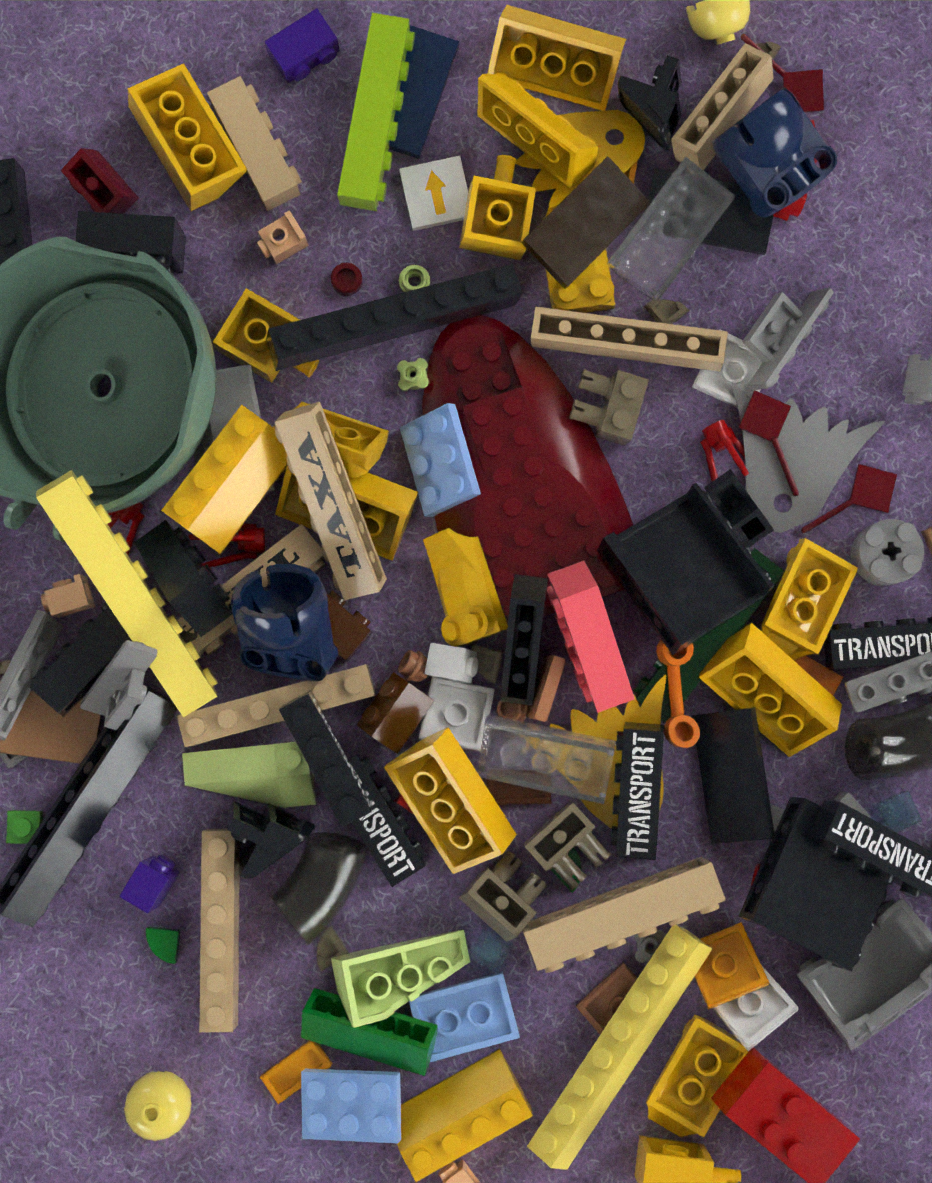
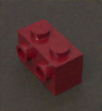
[60,148,139,214]

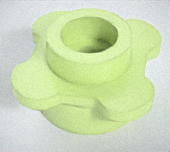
[397,358,429,391]

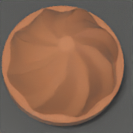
[398,650,429,682]

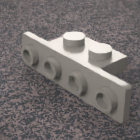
[742,287,834,390]
[80,640,157,730]
[845,651,932,712]

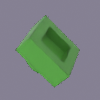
[6,810,43,844]

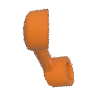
[656,639,700,748]

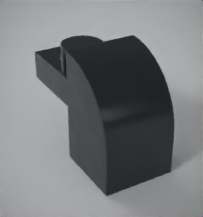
[704,469,774,547]

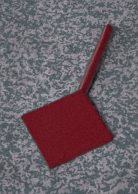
[741,34,824,112]
[738,390,799,496]
[801,464,897,533]

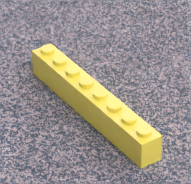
[36,470,218,717]
[527,925,713,1169]

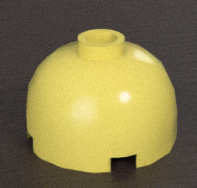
[686,0,750,45]
[124,1071,192,1141]

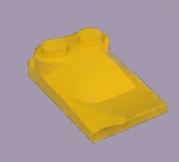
[542,206,616,313]
[273,402,389,478]
[423,528,508,647]
[761,538,858,660]
[646,1014,749,1138]

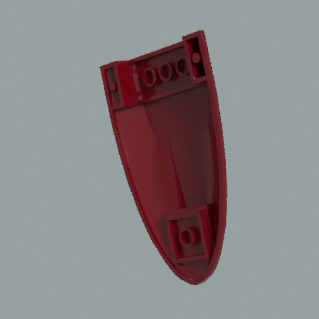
[422,315,633,634]

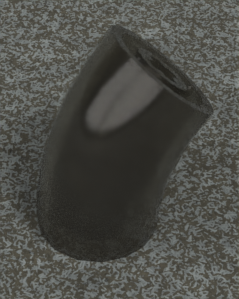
[845,701,932,780]
[270,832,368,945]

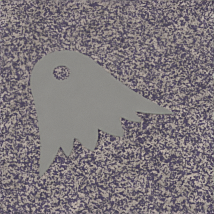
[731,382,885,533]

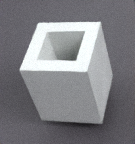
[425,643,479,684]

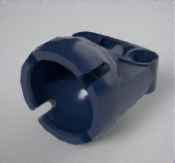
[712,87,837,217]
[230,564,338,681]

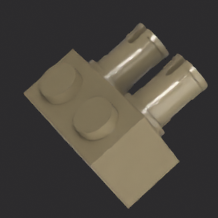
[569,369,649,446]
[523,800,611,890]
[458,851,547,942]

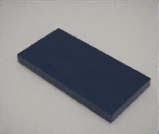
[389,25,459,159]

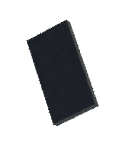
[642,169,774,255]
[692,707,775,844]

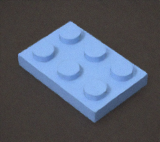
[400,403,481,517]
[409,971,520,1062]
[301,1068,401,1144]

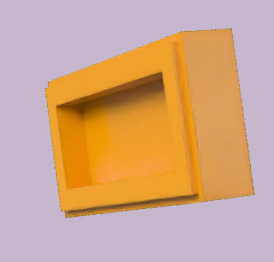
[260,1041,333,1104]

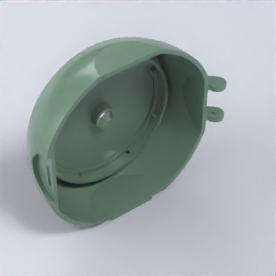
[0,236,217,542]

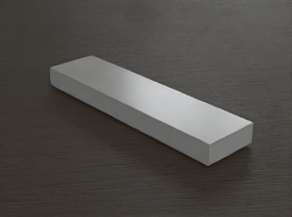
[0,610,63,741]

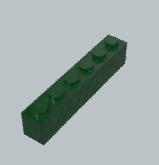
[633,548,785,724]

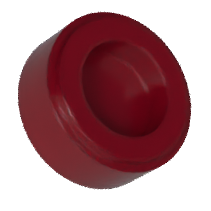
[331,262,362,296]

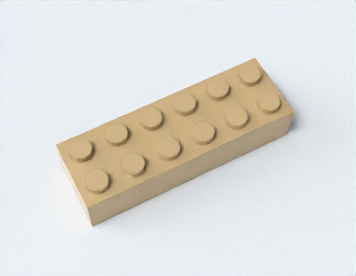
[523,856,726,973]

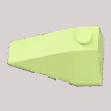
[182,742,316,808]
[331,930,470,1028]

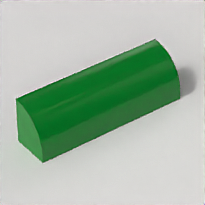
[301,988,438,1076]

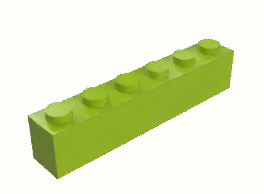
[337,12,415,212]

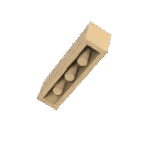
[671,43,774,174]
[207,76,302,211]

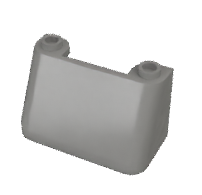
[797,898,932,1050]

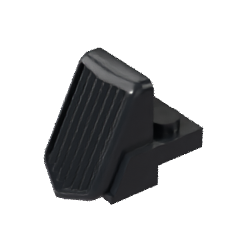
[618,55,682,150]
[228,800,315,879]

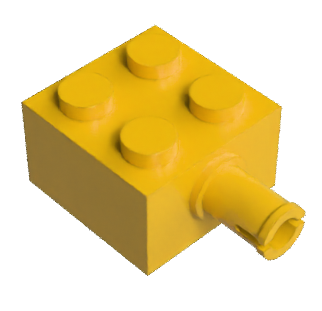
[459,155,536,260]
[213,288,319,383]
[635,1135,741,1183]

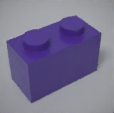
[264,8,340,83]
[119,855,180,914]

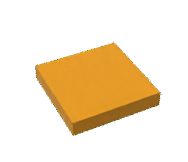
[694,922,769,1010]

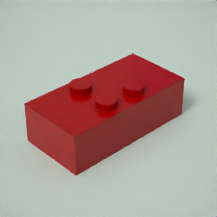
[711,1047,860,1183]

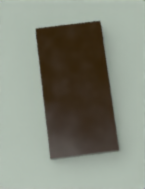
[521,156,651,289]

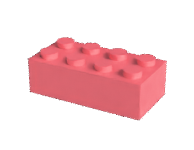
[547,561,635,713]

